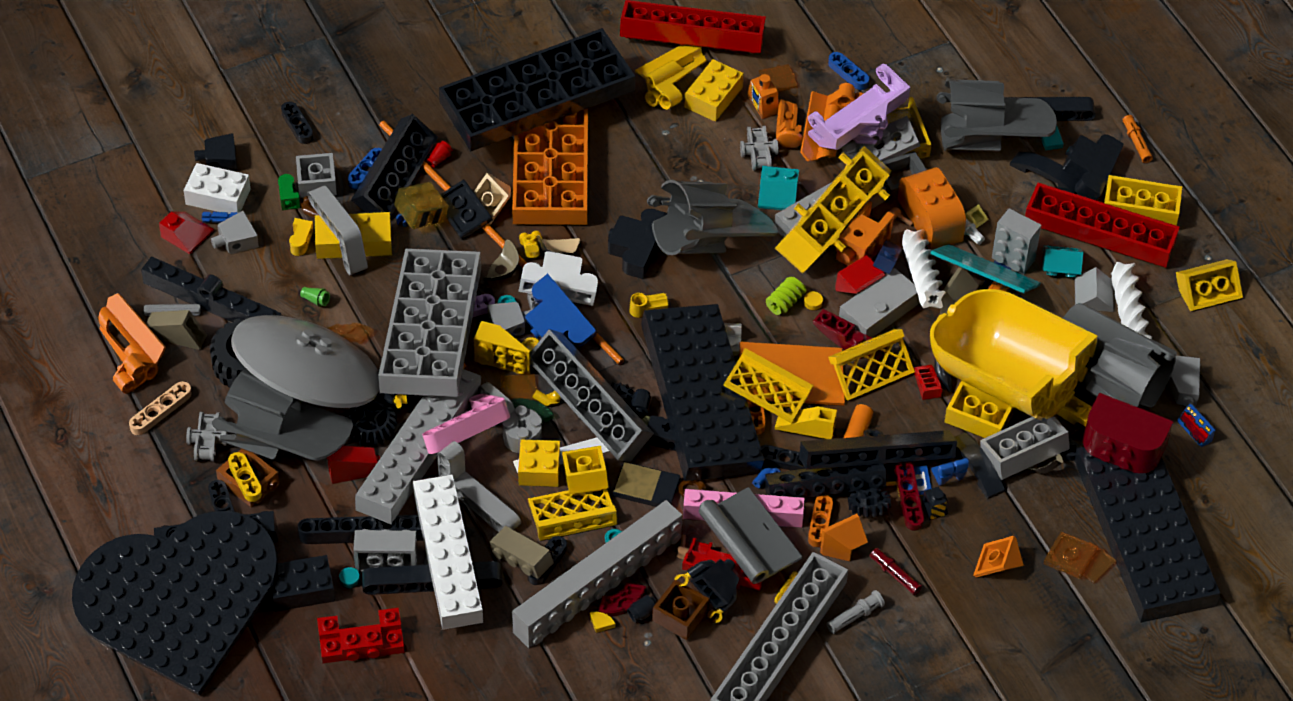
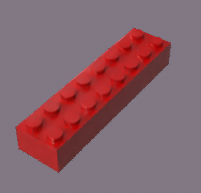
[620,0,766,53]
[1025,183,1180,268]

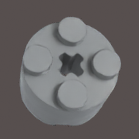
[502,406,542,453]

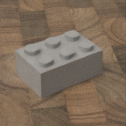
[992,209,1041,275]
[353,529,417,573]

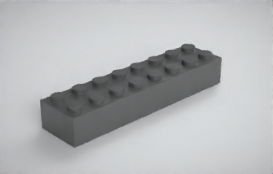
[530,329,654,463]

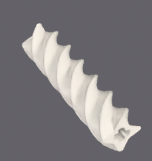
[902,229,946,308]
[1111,262,1152,339]

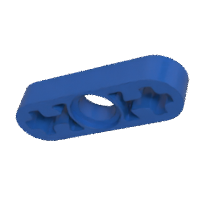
[828,52,869,90]
[348,148,382,190]

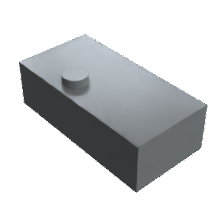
[839,268,919,338]
[980,416,1070,480]

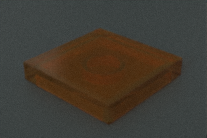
[1044,532,1098,579]

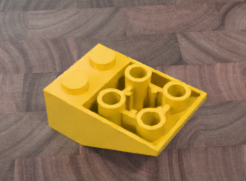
[474,321,530,376]

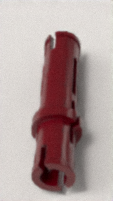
[869,548,922,596]

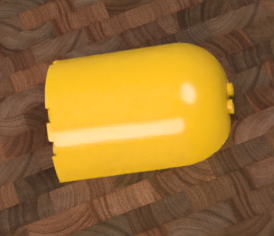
[930,289,1098,420]

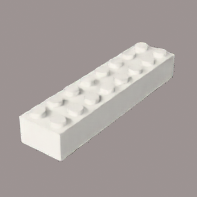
[413,475,483,630]

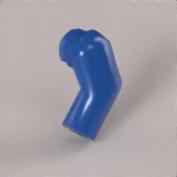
[752,468,781,488]

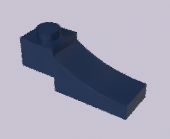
[873,240,902,274]

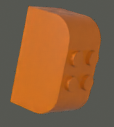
[898,167,966,250]

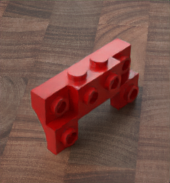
[682,538,763,590]
[317,608,404,664]

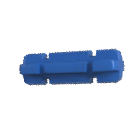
[202,212,237,223]

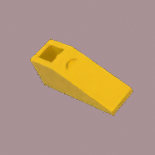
[775,406,837,439]

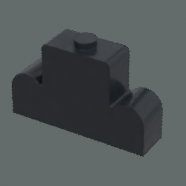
[1062,134,1124,200]
[608,208,667,279]

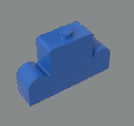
[525,273,597,347]

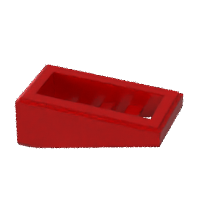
[913,365,942,400]

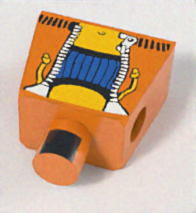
[748,74,779,119]

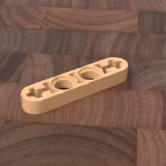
[129,381,192,435]

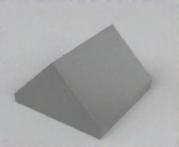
[1075,267,1113,312]

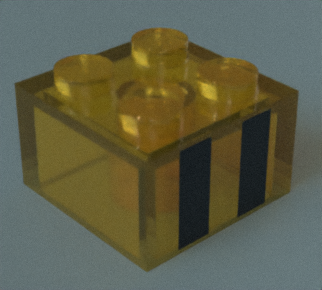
[394,182,449,229]

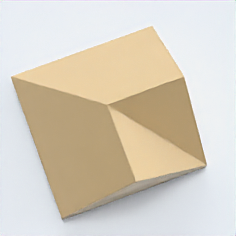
[474,173,511,225]

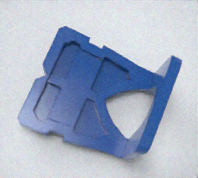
[931,458,969,486]

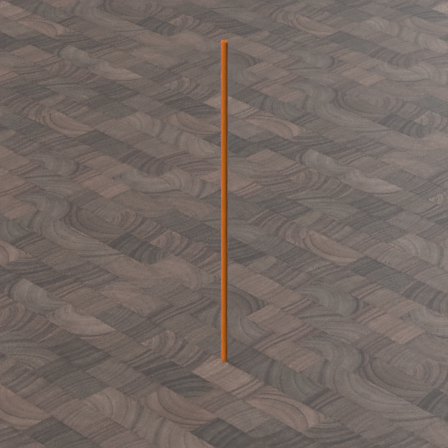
[379,121,624,365]

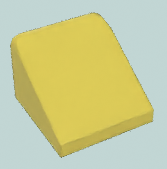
[965,204,989,228]

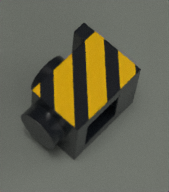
[922,486,948,520]

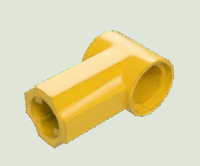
[629,293,668,318]

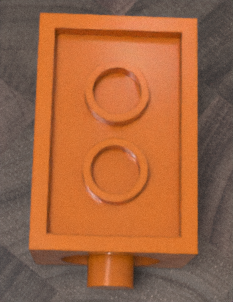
[835,201,894,266]

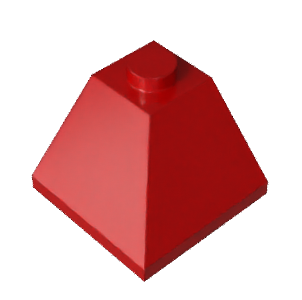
[159,211,214,254]

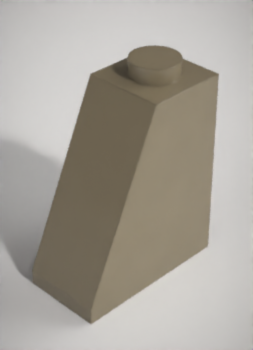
[146,310,207,350]

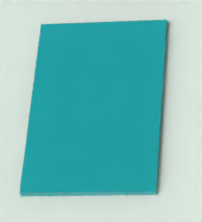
[930,244,1041,293]

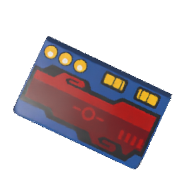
[1178,404,1215,447]

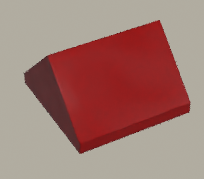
[835,254,885,294]

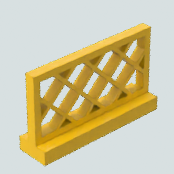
[828,329,915,400]
[723,348,813,423]
[528,489,617,541]

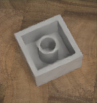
[296,153,337,198]

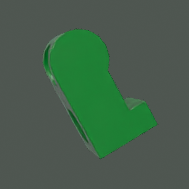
[278,174,300,210]

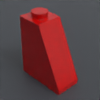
[327,446,380,484]

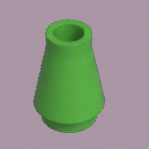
[300,287,330,307]

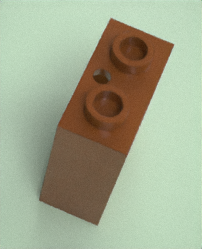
[216,449,279,507]

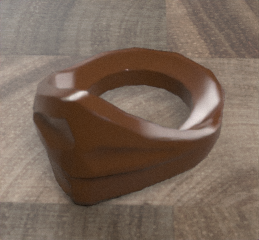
[678,480,706,498]

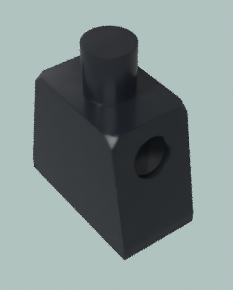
[194,133,237,172]

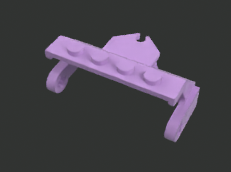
[808,64,910,150]

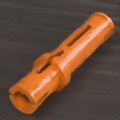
[1122,115,1153,163]

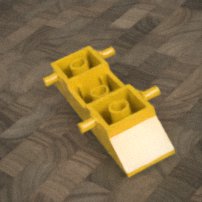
[775,146,891,273]

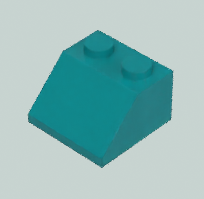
[758,166,799,210]
[1042,245,1083,277]

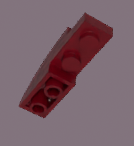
[813,309,887,361]

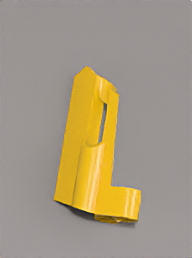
[635,44,706,110]

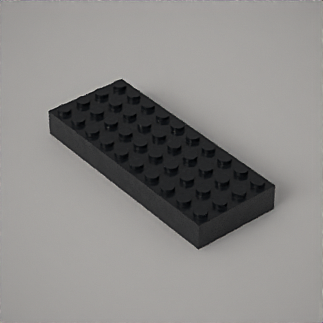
[439,28,635,151]
[641,304,764,481]
[1074,447,1220,623]

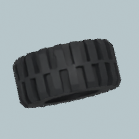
[210,317,251,388]

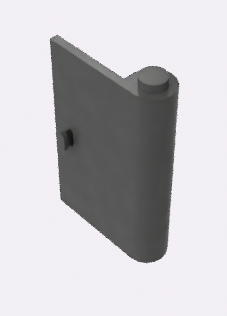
[698,487,802,584]

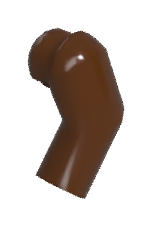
[301,196,319,219]

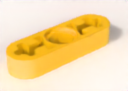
[228,452,262,502]

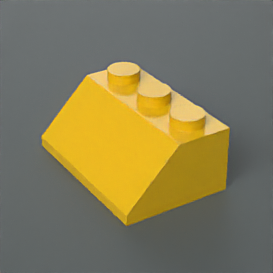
[1176,259,1243,311]

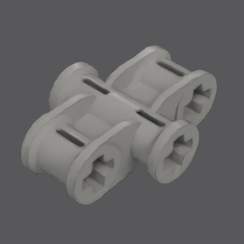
[740,126,778,171]
[186,412,228,462]

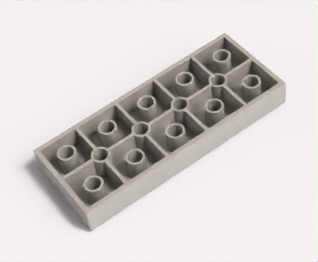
[378,249,481,397]

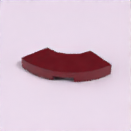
[598,583,646,617]

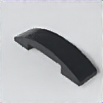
[1009,152,1079,194]
[955,432,1005,499]

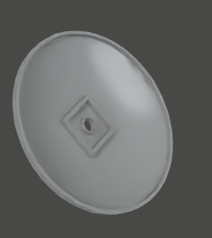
[231,315,380,408]

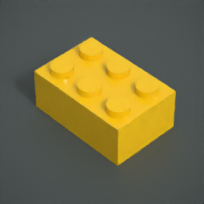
[685,59,744,122]
[944,381,1014,438]

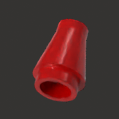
[426,141,453,168]

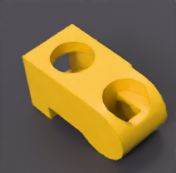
[289,218,314,256]

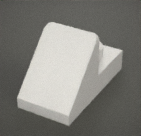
[724,323,742,356]

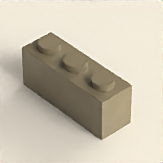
[490,526,554,579]

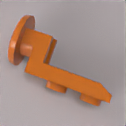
[776,99,803,148]

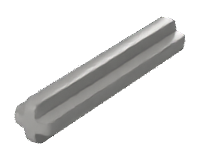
[144,304,201,316]

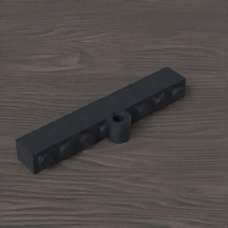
[141,256,281,322]
[799,429,957,470]

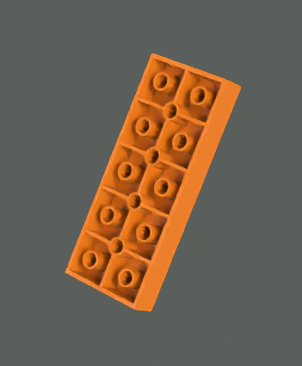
[512,108,588,225]

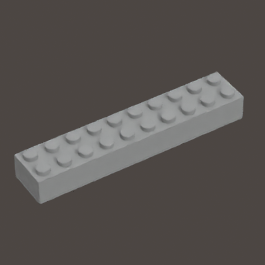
[355,369,481,524]
[512,500,682,648]
[710,552,848,701]

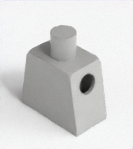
[211,211,259,254]
[487,302,531,338]

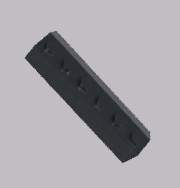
[351,114,438,217]

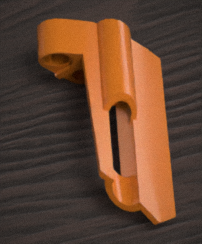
[800,83,864,162]
[99,293,166,394]

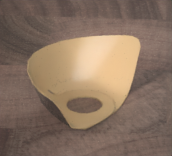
[536,235,580,254]

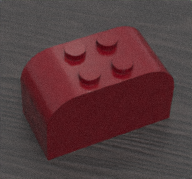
[1083,393,1173,473]

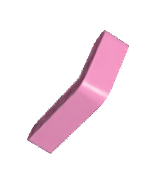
[422,394,510,454]

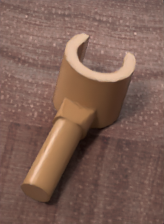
[889,207,913,226]
[677,535,689,559]

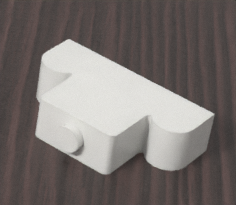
[519,251,598,306]

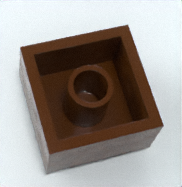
[652,580,709,640]

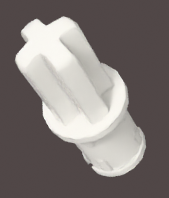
[964,219,985,245]

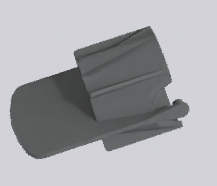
[936,78,1057,151]
[647,180,778,255]
[1063,303,1177,408]
[212,369,353,461]

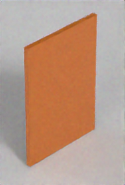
[739,342,845,406]

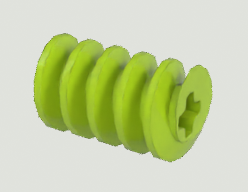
[766,277,806,315]

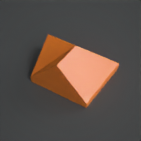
[820,514,868,562]
[973,536,1024,578]

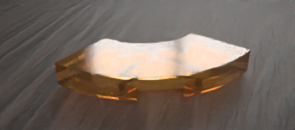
[327,323,374,344]

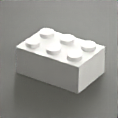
[184,163,251,214]

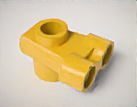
[519,231,542,258]

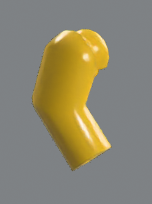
[532,389,561,406]

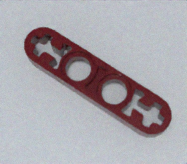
[895,462,924,531]

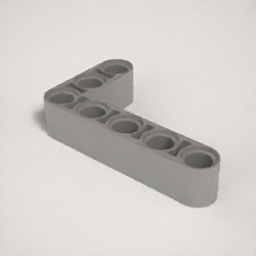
[307,185,368,275]
[438,441,521,532]

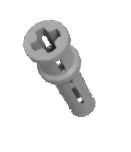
[827,590,885,634]

